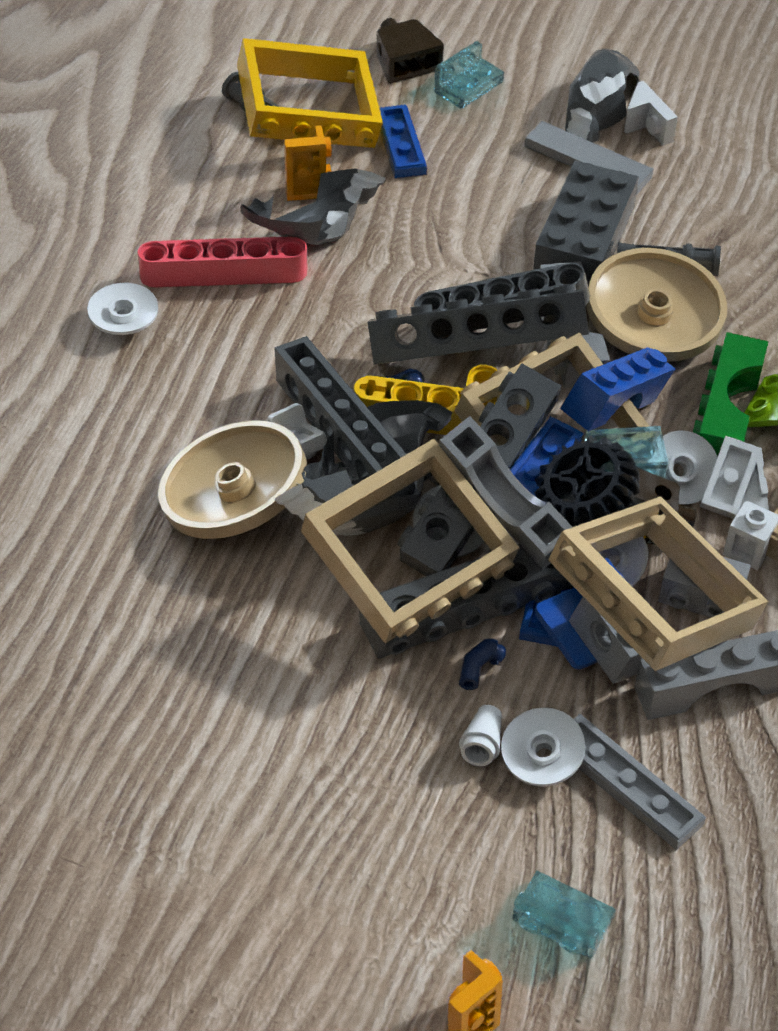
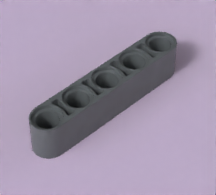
[414,263,590,337]

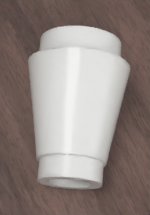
[459,705,502,766]

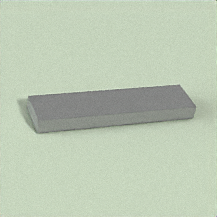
[525,121,654,195]
[574,714,706,850]

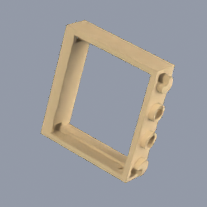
[454,332,657,472]
[301,439,520,643]
[549,496,768,671]

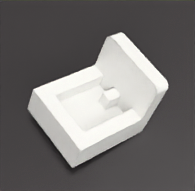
[268,403,327,459]

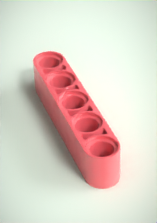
[138,236,307,288]

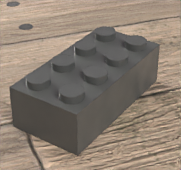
[533,160,639,287]

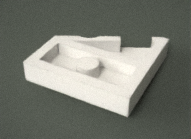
[700,436,769,519]

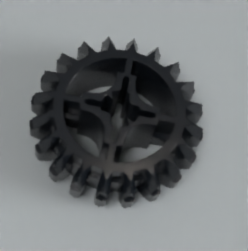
[535,435,640,527]

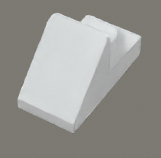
[624,81,678,146]

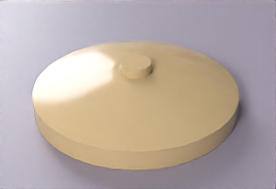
[586,248,727,362]
[158,420,307,539]

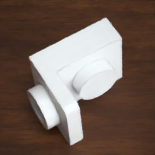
[723,501,778,570]

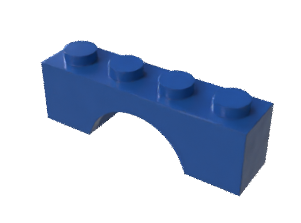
[560,347,676,431]

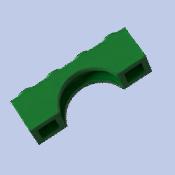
[693,332,769,458]

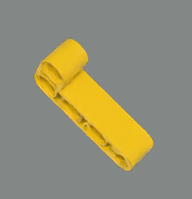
[354,365,499,435]

